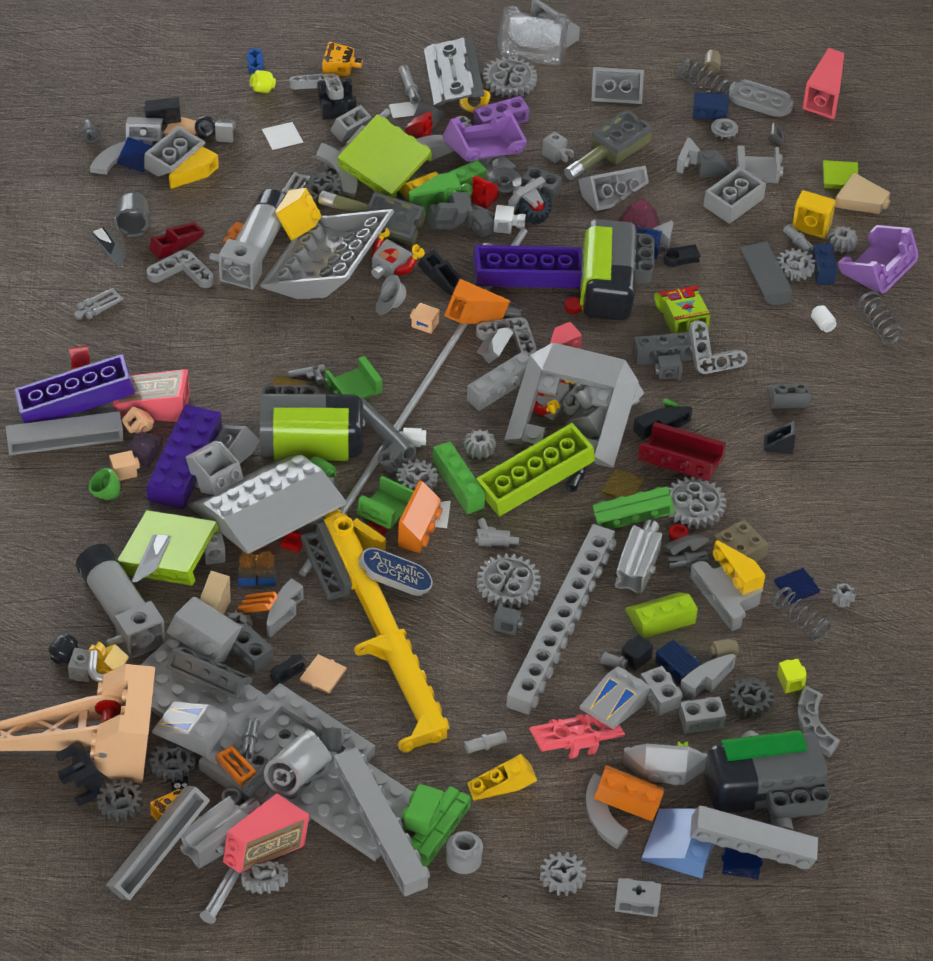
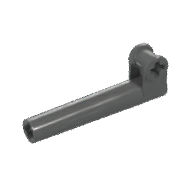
[361,398,416,474]

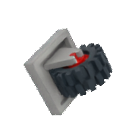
[507,176,552,225]

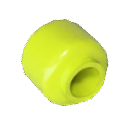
[250,70,276,93]

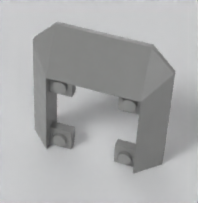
[504,342,639,468]

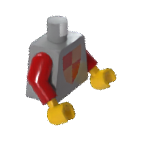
[371,228,425,279]
[533,379,575,420]

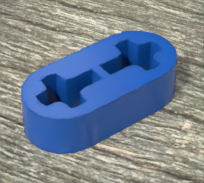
[247,48,263,74]

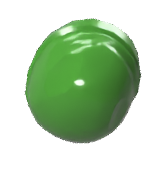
[89,468,121,500]

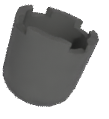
[114,192,150,237]

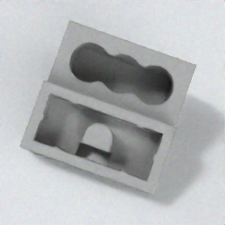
[186,441,244,495]

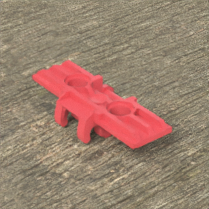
[529,714,625,759]

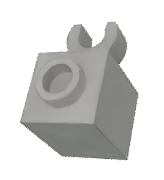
[542,131,574,163]

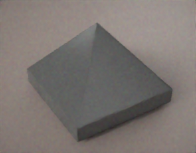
[768,122,784,145]

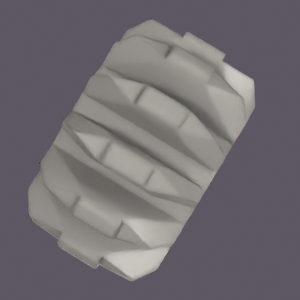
[827,226,858,254]
[464,429,496,460]

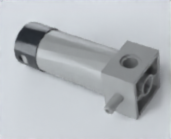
[209,189,286,290]
[75,544,165,660]

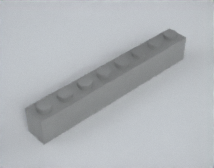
[334,747,430,897]

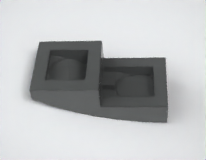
[664,534,709,556]

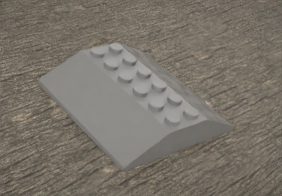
[260,209,394,299]
[188,455,347,554]

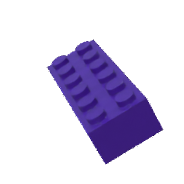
[472,245,583,288]
[15,354,136,423]
[147,404,222,509]

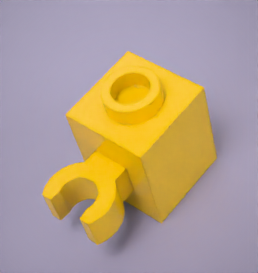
[88,642,129,675]

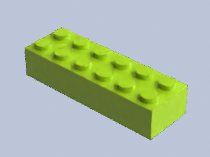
[476,423,595,517]

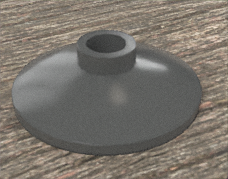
[487,167,522,193]

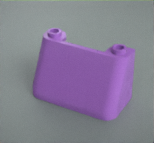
[443,110,527,162]
[838,225,918,293]

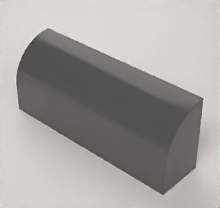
[740,241,792,305]

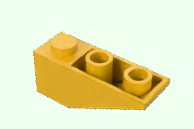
[169,147,219,189]
[713,540,765,595]
[467,754,537,801]

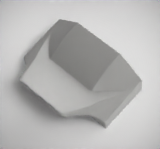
[477,328,513,363]

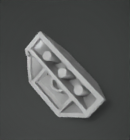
[623,744,707,785]

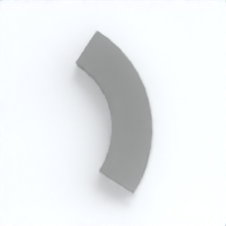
[90,140,153,175]
[316,143,358,199]
[797,685,840,758]
[586,773,628,849]

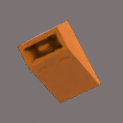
[444,279,510,324]

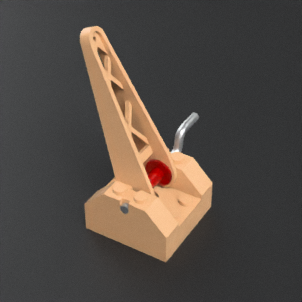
[0,650,155,784]

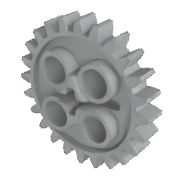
[482,56,537,98]
[668,476,726,529]
[477,553,541,608]

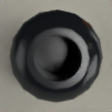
[195,116,216,138]
[48,634,78,665]

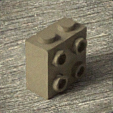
[712,519,769,562]

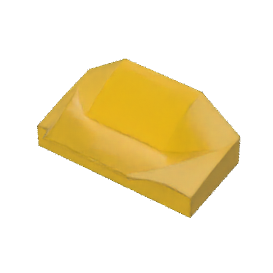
[353,518,386,551]

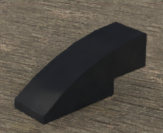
[417,250,463,295]
[633,406,693,440]

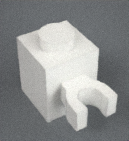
[494,205,526,234]

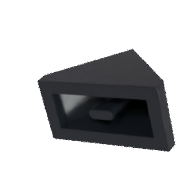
[764,420,796,454]

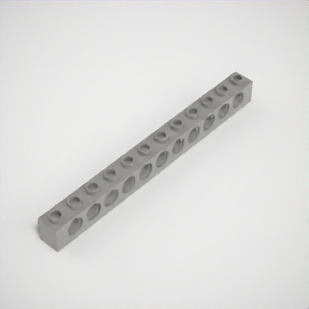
[506,524,617,715]

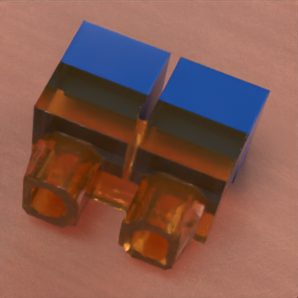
[238,551,276,586]

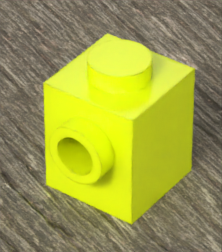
[777,659,807,694]

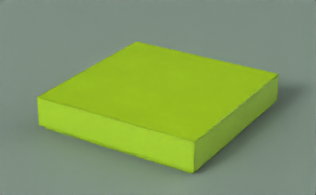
[823,160,858,189]

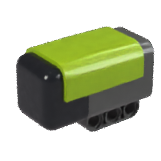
[580,220,654,320]
[260,385,363,461]

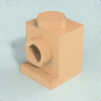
[121,407,155,435]

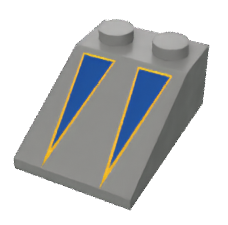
[579,666,651,729]
[152,702,228,757]

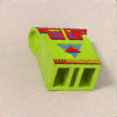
[654,285,710,334]

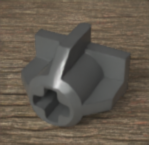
[318,727,350,752]

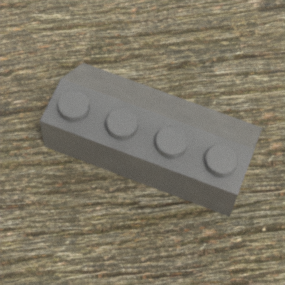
[565,384,644,438]

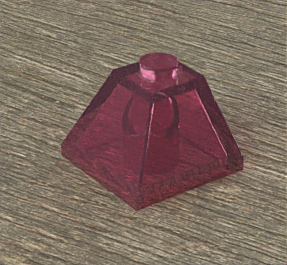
[617,198,661,234]

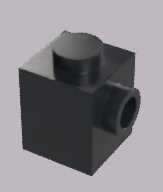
[621,635,653,671]

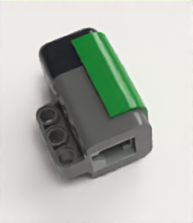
[704,730,830,819]

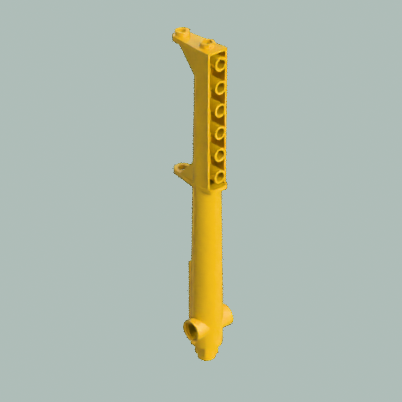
[324,508,449,753]

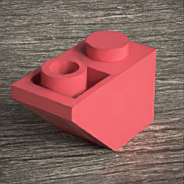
[550,322,582,349]

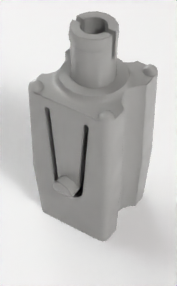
[615,520,662,595]
[180,796,261,869]

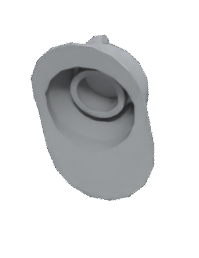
[376,275,406,315]

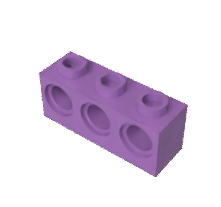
[473,96,529,125]

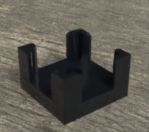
[317,78,357,120]
[56,742,100,806]

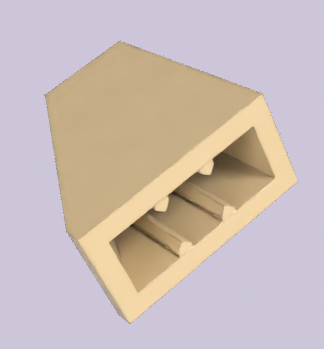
[835,173,890,214]
[200,571,231,615]

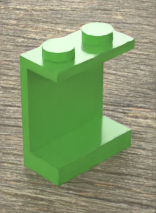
[324,356,382,399]
[357,476,414,529]

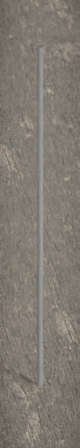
[299,228,527,577]

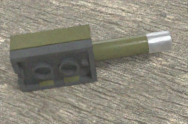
[564,109,652,180]
[318,191,426,246]

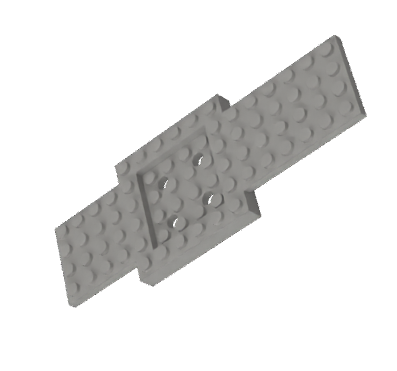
[141,636,412,861]

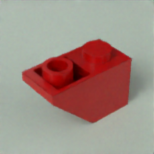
[405,112,433,139]
[471,175,498,209]

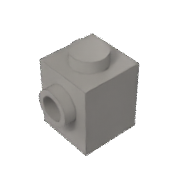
[68,648,91,682]

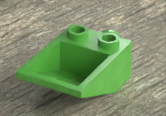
[409,172,473,218]

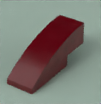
[149,222,205,259]

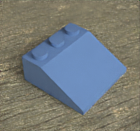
[641,809,714,879]

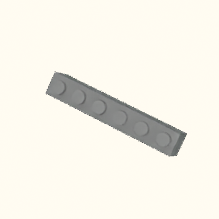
[5,411,124,455]
[106,786,210,901]
[690,805,818,869]

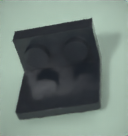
[144,97,181,124]

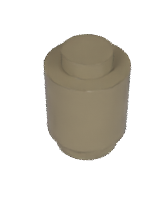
[704,50,721,74]
[708,639,739,659]

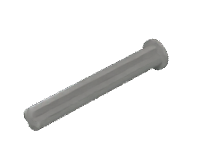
[200,867,240,924]

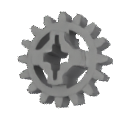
[777,248,815,281]
[396,459,438,491]
[540,852,586,896]
[241,861,288,894]

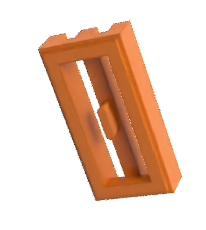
[237,591,278,613]
[215,745,257,787]

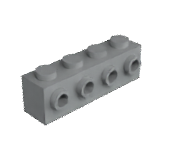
[467,351,530,411]

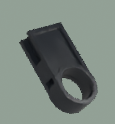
[663,244,701,267]

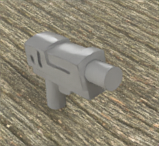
[475,518,519,548]

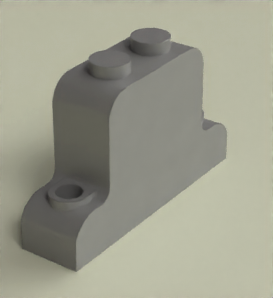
[690,561,763,631]

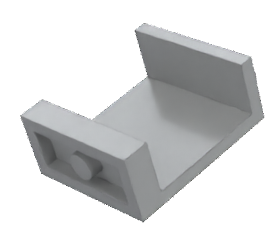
[736,146,783,183]

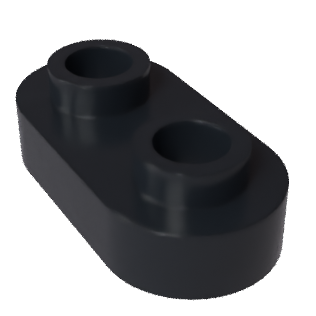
[270,654,307,685]

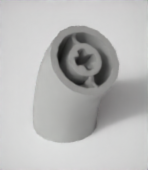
[264,729,332,795]

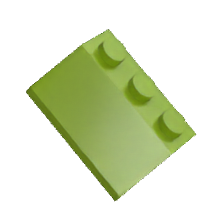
[625,592,698,639]

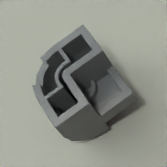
[426,192,471,230]

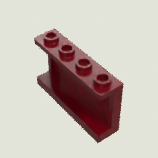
[638,422,726,481]

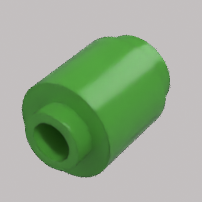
[310,457,336,478]

